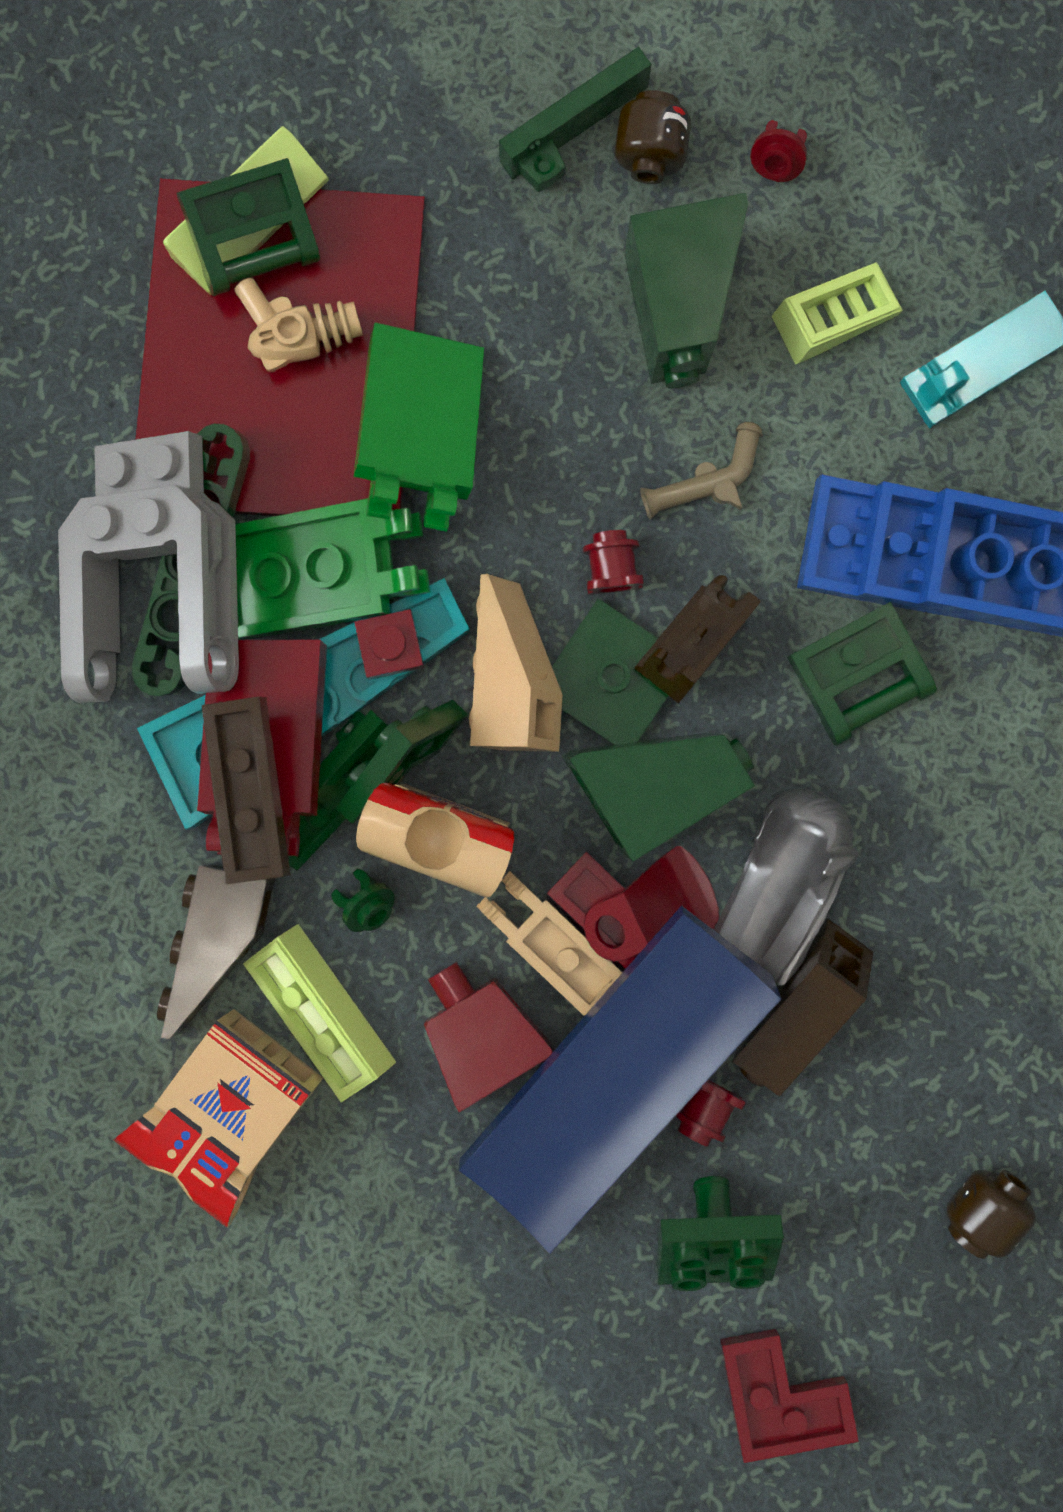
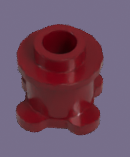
[583,530,644,595]
[675,1079,746,1147]

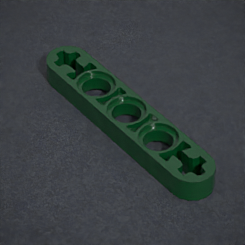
[132,424,250,696]

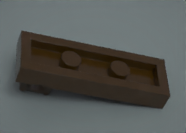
[202,696,291,885]

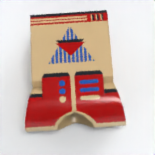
[356,782,514,897]
[114,1009,323,1228]

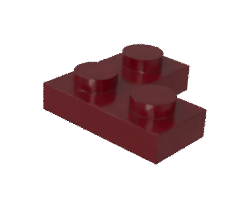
[720,1329,859,1463]

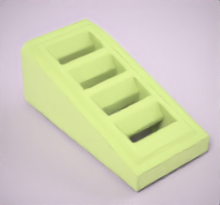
[772,262,903,364]

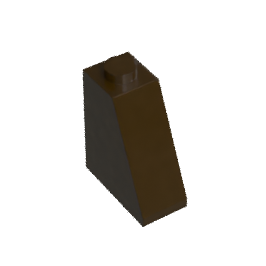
[732,918,873,1097]

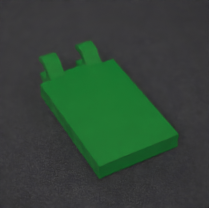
[353,322,484,532]
[235,498,430,640]

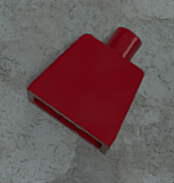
[424,962,554,1112]

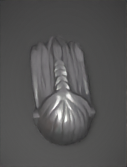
[714,789,859,985]

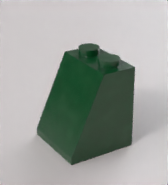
[624,193,748,389]
[562,733,755,862]

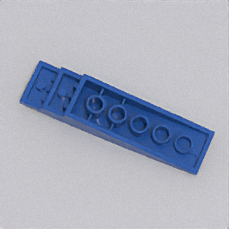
[797,474,1063,637]

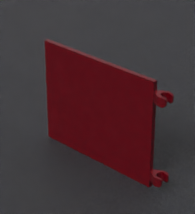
[135,178,425,516]

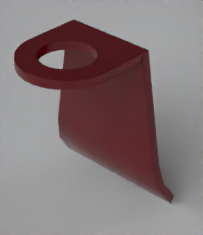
[584,846,719,961]

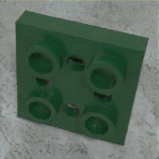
[656,1176,784,1291]

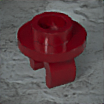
[750,120,807,182]

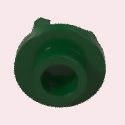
[331,868,395,932]

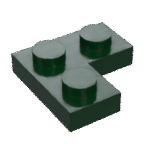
[336,699,468,824]

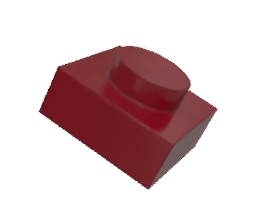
[354,609,425,680]

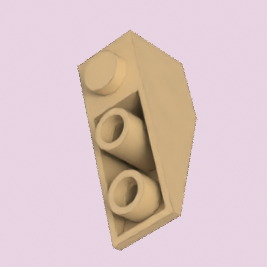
[469,574,563,752]

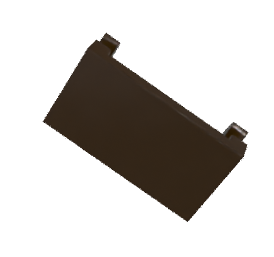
[635,575,761,704]

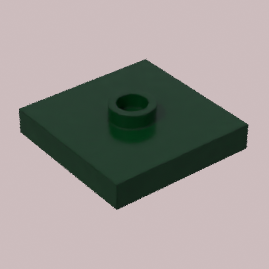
[552,599,668,745]

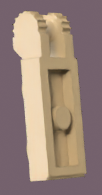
[477,871,623,1016]

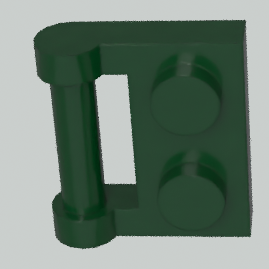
[176,158,320,296]
[787,601,937,746]

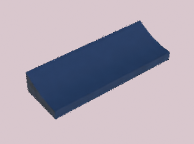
[459,905,781,1254]

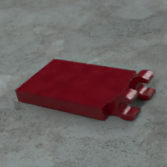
[197,640,327,856]

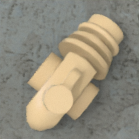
[234,278,363,372]

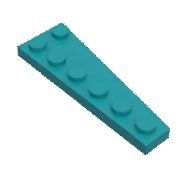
[137,578,470,830]

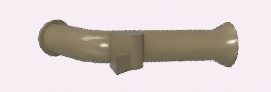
[640,422,763,520]

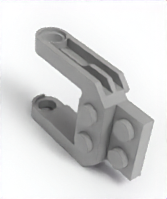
[58,431,239,703]

